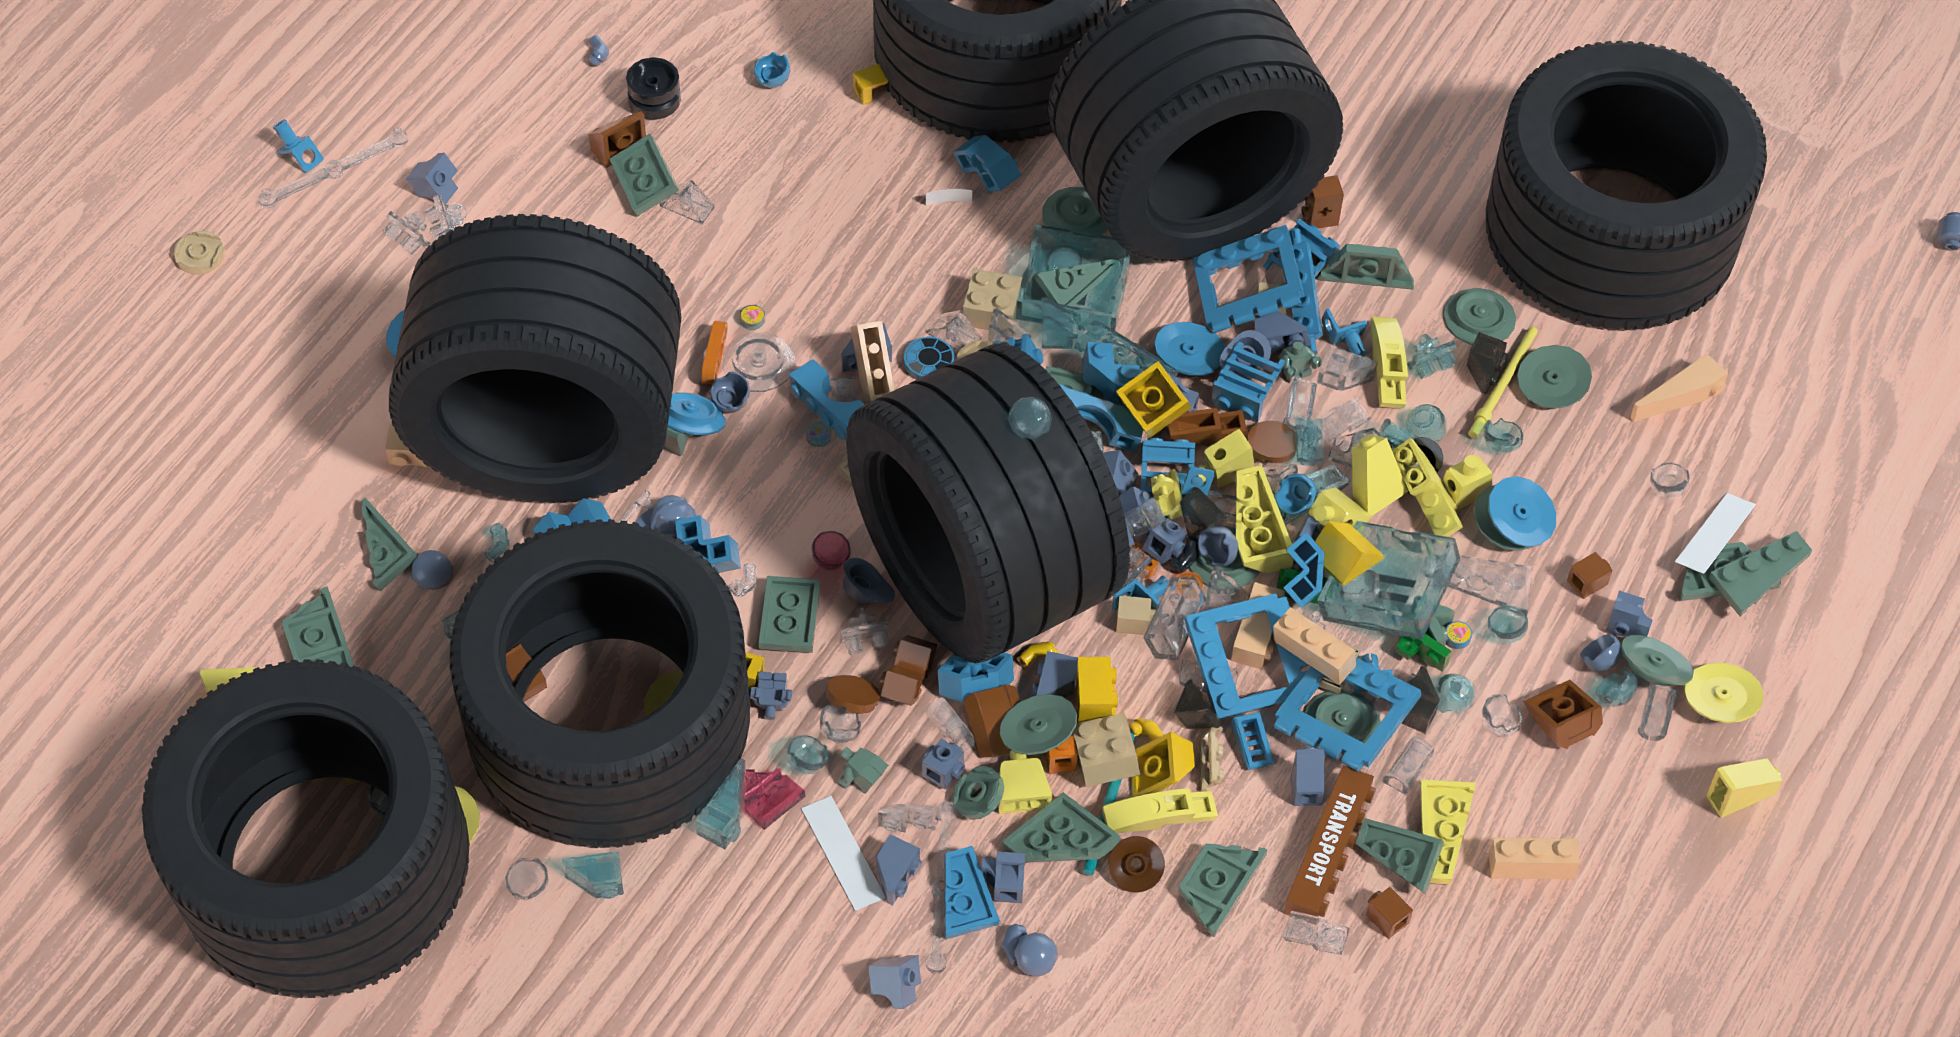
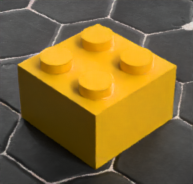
[1116,361,1191,438]
[1075,657,1118,724]

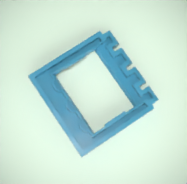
[1193,225,1305,333]
[1184,593,1308,721]
[1274,658,1421,772]

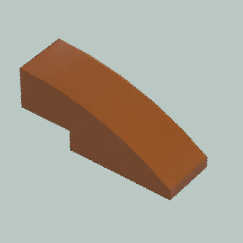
[1168,408,1247,445]

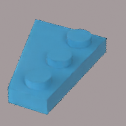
[945,846,1000,940]

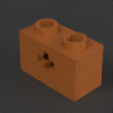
[1301,175,1344,228]

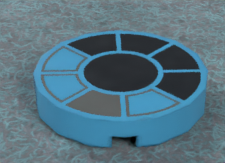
[904,336,954,379]

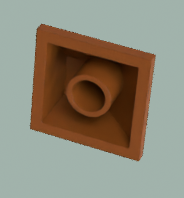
[589,111,646,168]

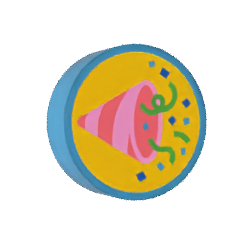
[1446,621,1472,649]

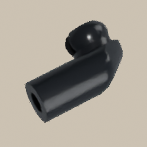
[1170,537,1198,574]

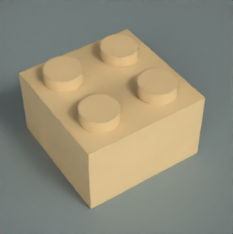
[963,268,1023,334]
[1073,712,1140,787]

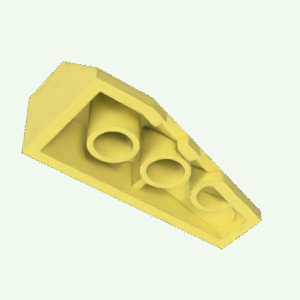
[1236,465,1294,574]

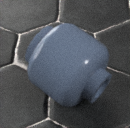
[1937,212,1960,251]

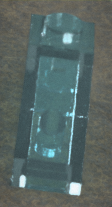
[695,758,746,849]

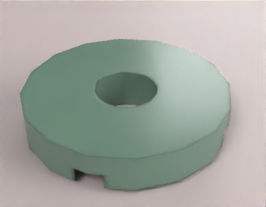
[953,766,1004,820]

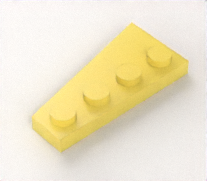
[1420,780,1476,884]

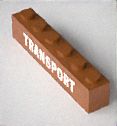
[1283,765,1376,925]

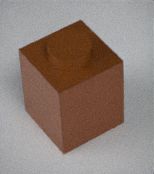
[1567,552,1613,599]
[1366,887,1413,939]

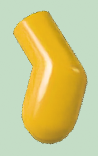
[1017,641,1058,668]
[1129,718,1164,741]

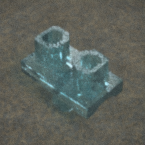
[1407,334,1457,379]
[1295,418,1324,466]

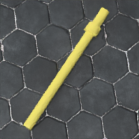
[1468,326,1538,439]

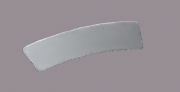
[926,189,972,205]

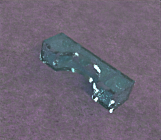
[1074,320,1178,377]

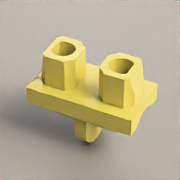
[1151,469,1184,520]

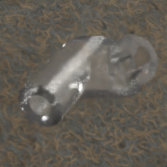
[729,563,756,597]

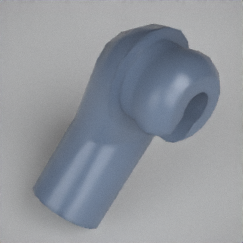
[589,35,609,66]
[1002,924,1027,967]

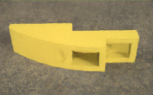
[1371,316,1408,408]
[1392,438,1463,541]
[1102,788,1218,833]

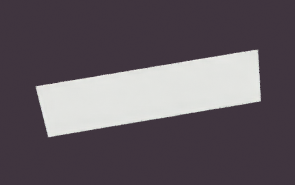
[1675,493,1756,574]
[801,796,886,911]

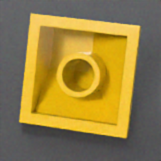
[1132,732,1195,797]

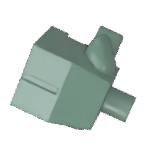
[1277,341,1322,384]
[838,747,889,794]

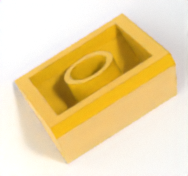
[1315,521,1384,586]

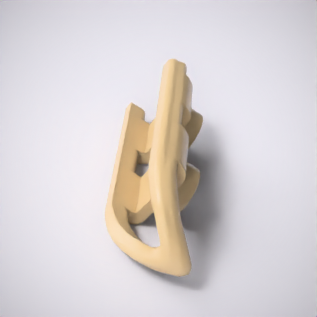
[1199,725,1224,792]

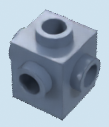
[1142,518,1188,564]
[922,738,965,789]

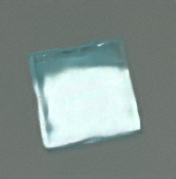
[1016,224,1133,336]
[1317,521,1461,640]

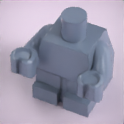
[749,671,792,720]

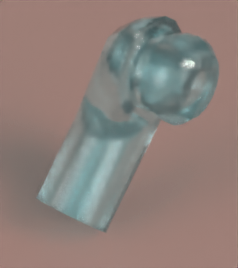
[484,523,510,562]

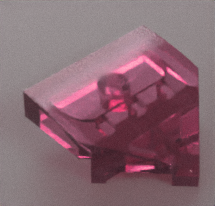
[743,768,806,830]

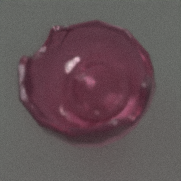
[811,530,851,570]

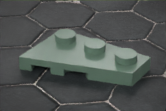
[1355,818,1444,895]

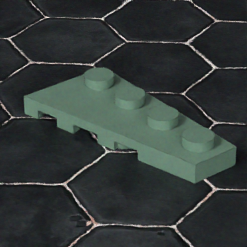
[1709,531,1812,617]

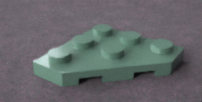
[1002,792,1121,863]

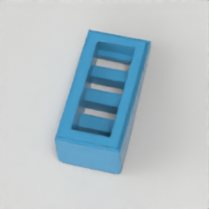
[1230,712,1275,770]

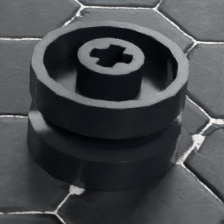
[626,57,681,120]

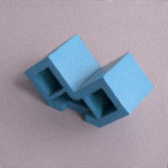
[953,135,1021,192]
[1082,342,1140,404]
[533,498,611,533]
[675,515,741,573]
[1283,532,1325,609]
[938,652,1014,703]

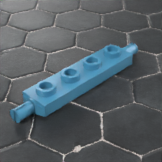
[1290,229,1323,354]

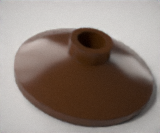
[1108,836,1165,892]

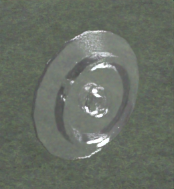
[722,332,795,392]

